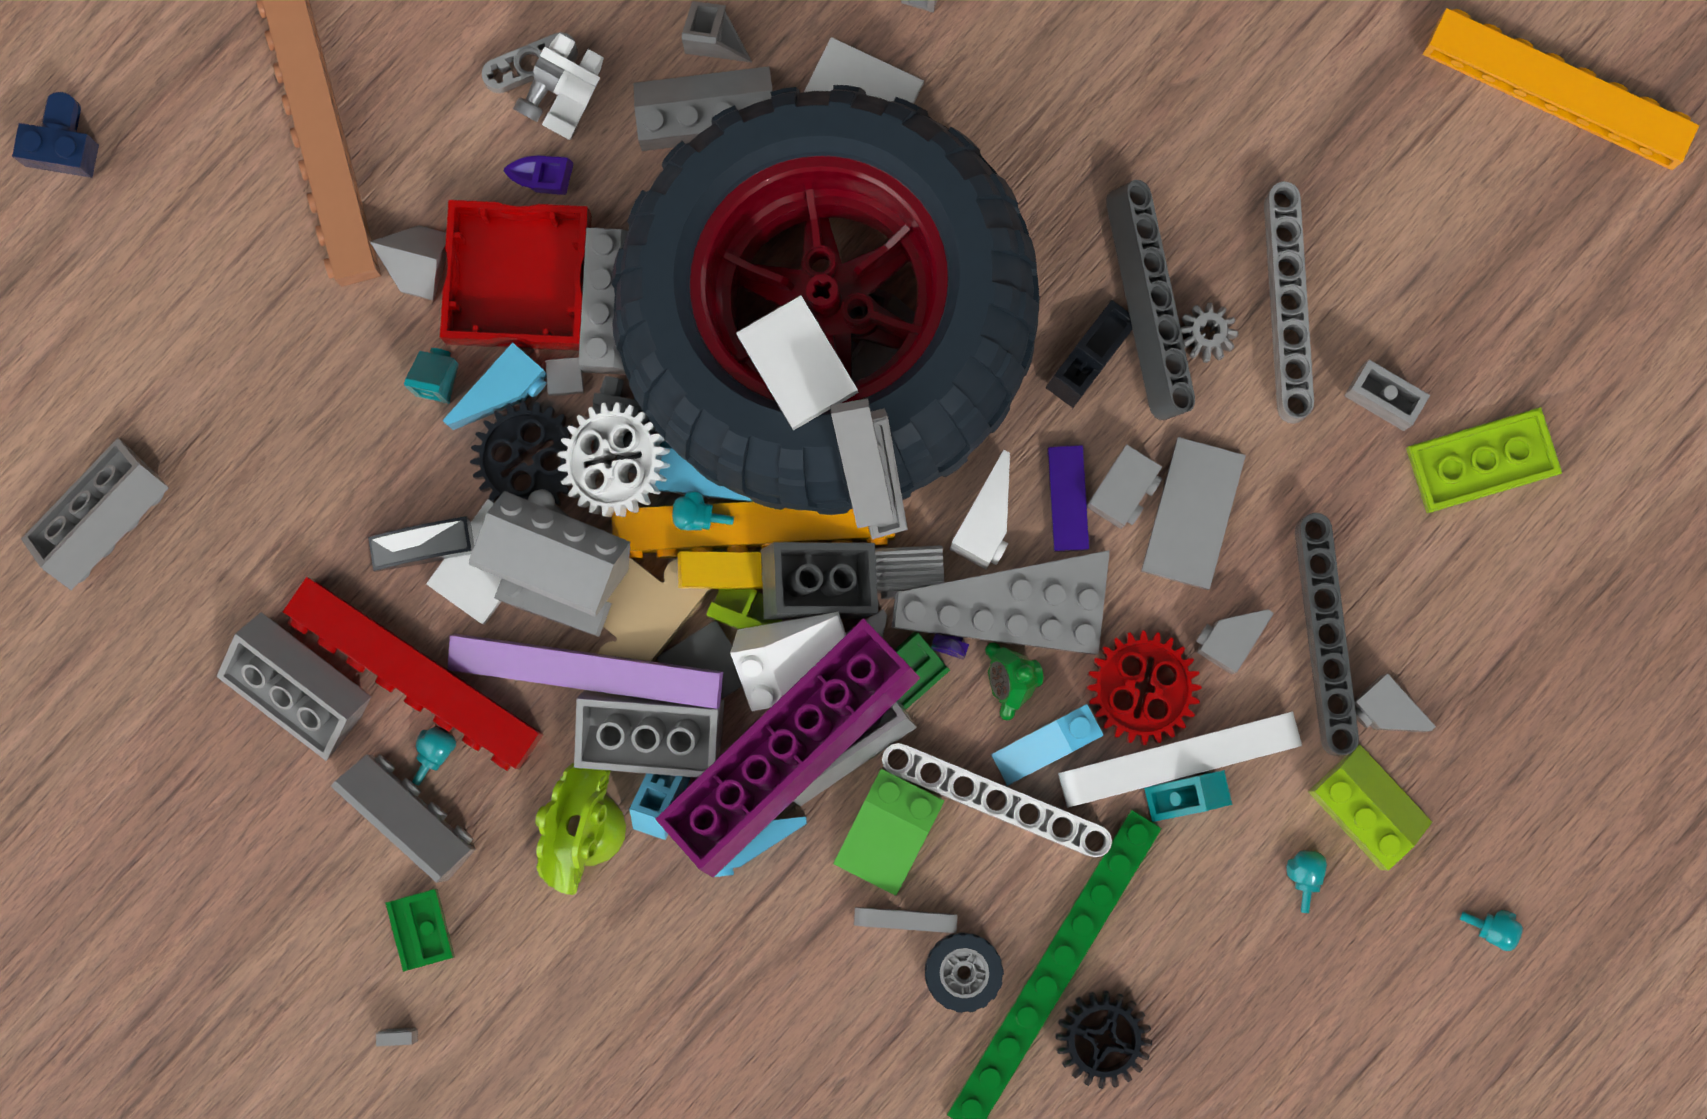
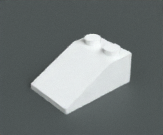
[950,450,1010,570]
[730,612,846,711]

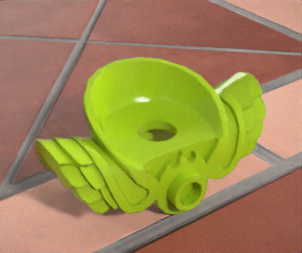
[535,763,626,895]

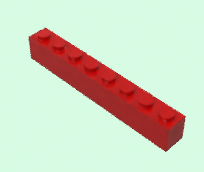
[282,577,544,771]

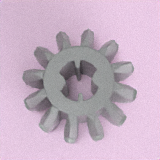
[1180,303,1238,363]

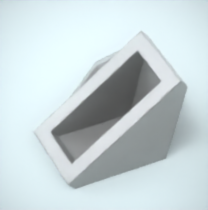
[682,1,752,62]
[370,225,447,301]

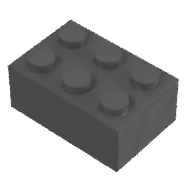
[761,542,878,619]

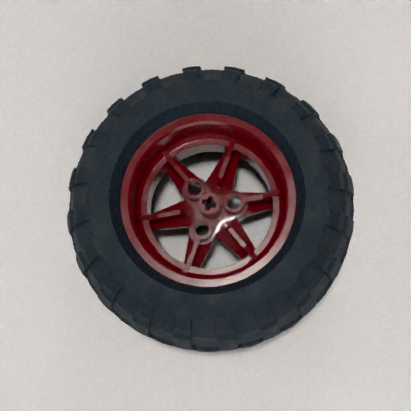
[612,85,1040,515]

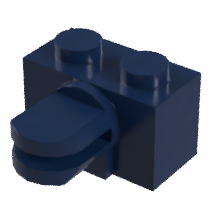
[12,92,99,178]

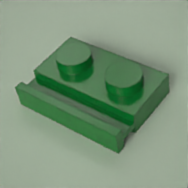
[894,631,950,710]
[385,889,455,972]

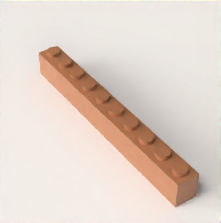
[256,0,381,287]

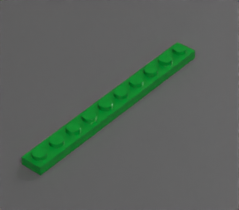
[946,810,1162,1119]

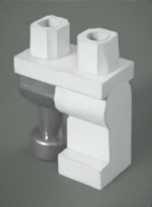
[513,33,604,140]

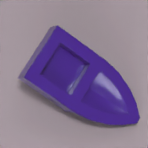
[503,155,574,195]
[931,634,969,660]

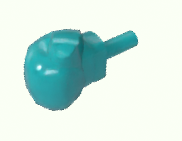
[672,491,734,530]
[412,726,457,786]
[1286,850,1327,913]
[1459,910,1523,952]

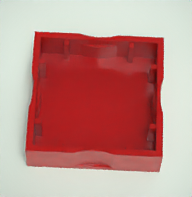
[440,200,592,351]

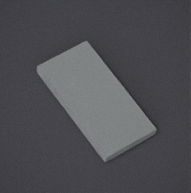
[1141,437,1246,590]

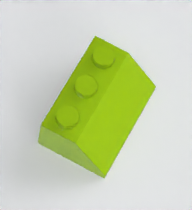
[1308,744,1432,871]

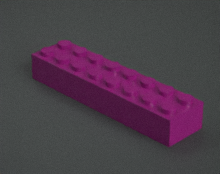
[655,618,920,878]

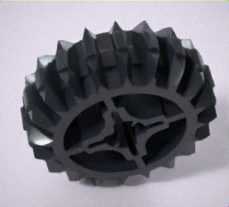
[1055,990,1152,1089]

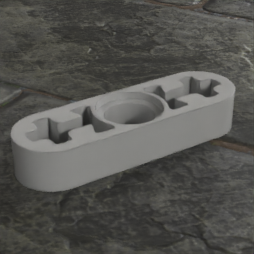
[482,32,578,93]
[854,907,958,933]

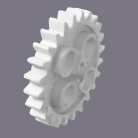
[558,402,670,517]

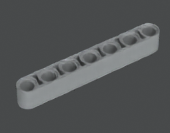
[1264,181,1314,424]

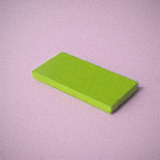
[1406,407,1562,514]

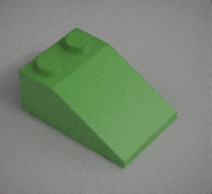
[833,769,944,896]

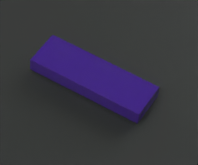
[1047,445,1089,552]

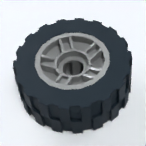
[925,932,1004,1013]

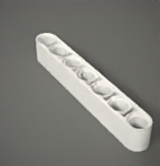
[1058,712,1302,808]
[882,743,1112,857]

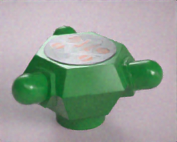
[985,642,1044,721]

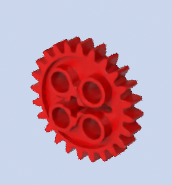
[1086,630,1202,745]

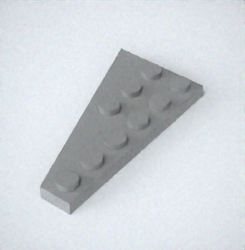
[891,550,1110,655]

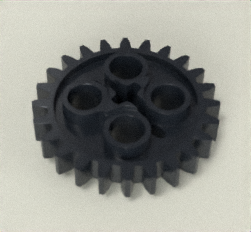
[470,401,574,506]

